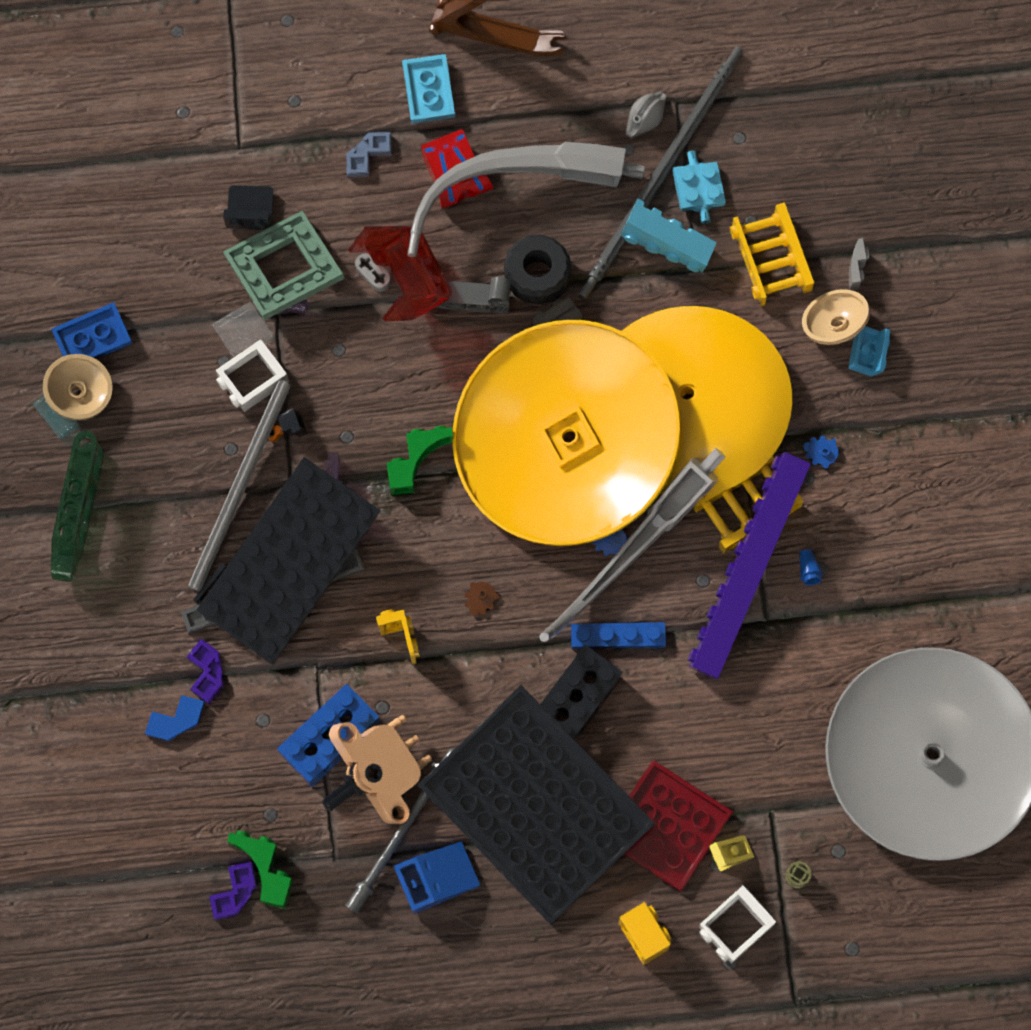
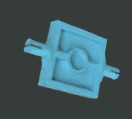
[672,151,726,224]

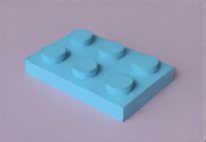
[402,54,455,124]

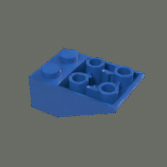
[394,842,480,915]

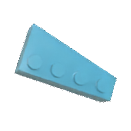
[621,199,717,273]

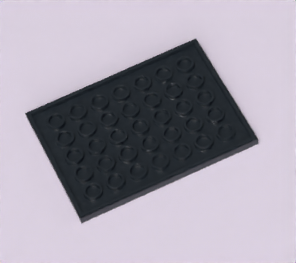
[418,685,655,925]

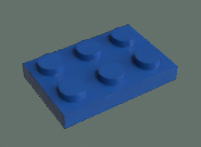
[51,302,132,359]

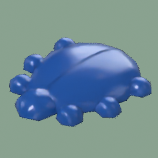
[803,435,838,469]
[592,529,627,556]

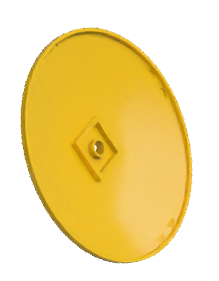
[453,320,681,546]

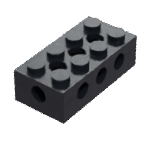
[541,645,623,741]

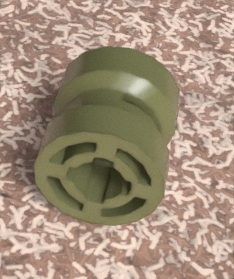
[785,862,811,889]

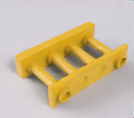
[730,203,814,306]
[694,456,803,554]

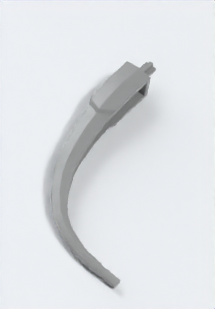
[407,142,644,257]
[539,448,726,642]

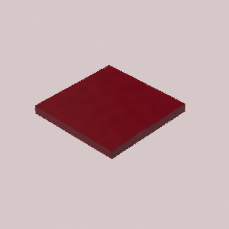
[624,760,733,892]

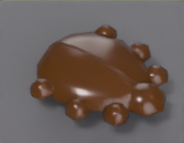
[465,582,499,615]

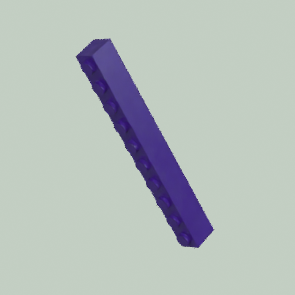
[688,452,811,679]

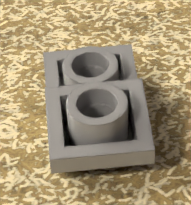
[849,238,869,290]

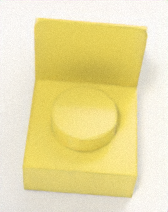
[709,835,754,871]

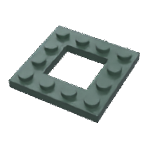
[223,211,344,320]

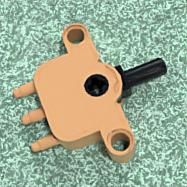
[322,715,432,824]

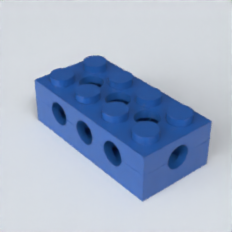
[277,683,381,787]

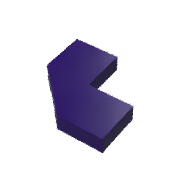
[187,639,224,704]
[209,862,257,921]

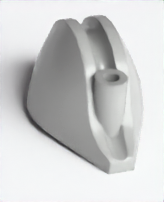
[626,92,667,139]

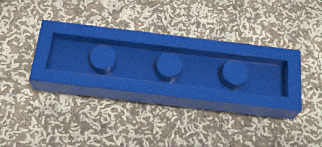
[571,622,666,649]

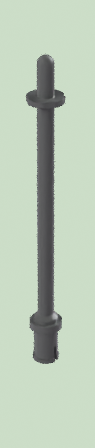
[345,748,455,914]

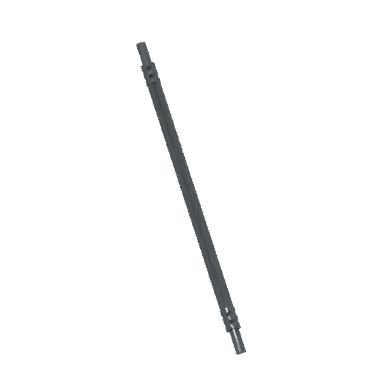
[579,46,743,300]

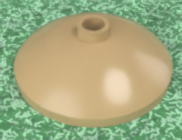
[802,290,870,345]
[43,354,112,420]

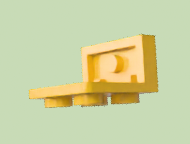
[376,610,420,665]

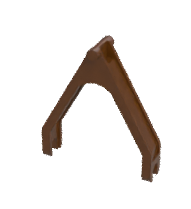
[429,0,568,56]

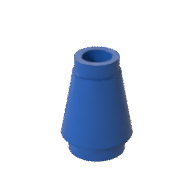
[799,549,823,586]

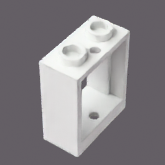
[216,339,289,412]
[699,886,776,964]

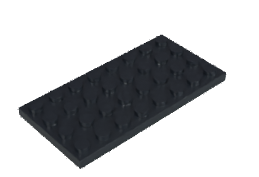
[196,457,381,665]

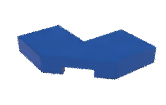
[145,695,205,742]

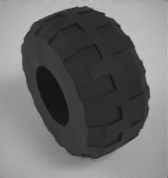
[504,235,572,304]

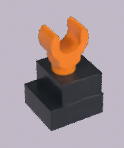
[268,409,307,442]

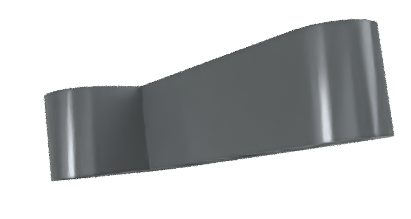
[421,277,511,314]

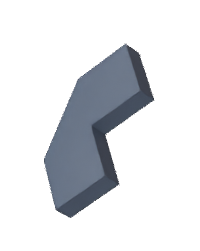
[347,132,391,177]

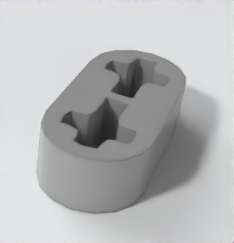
[355,253,391,292]

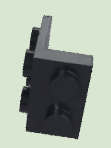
[223,185,274,230]

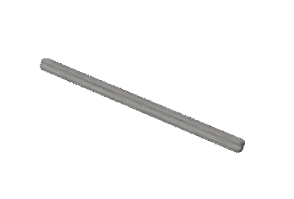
[188,380,290,591]

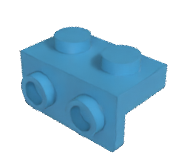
[848,326,890,377]

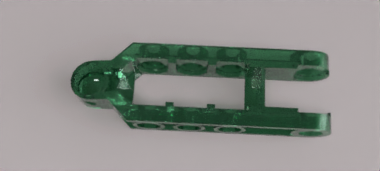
[51,431,104,582]

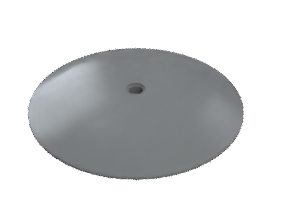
[825,648,1031,860]

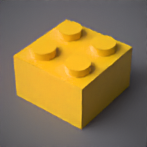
[618,902,671,965]

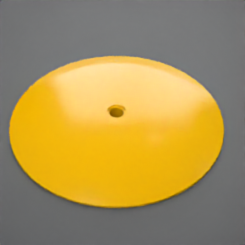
[622,306,792,496]

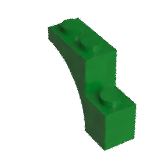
[387,426,453,495]
[227,830,293,909]

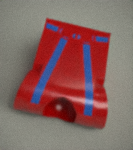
[421,129,493,210]

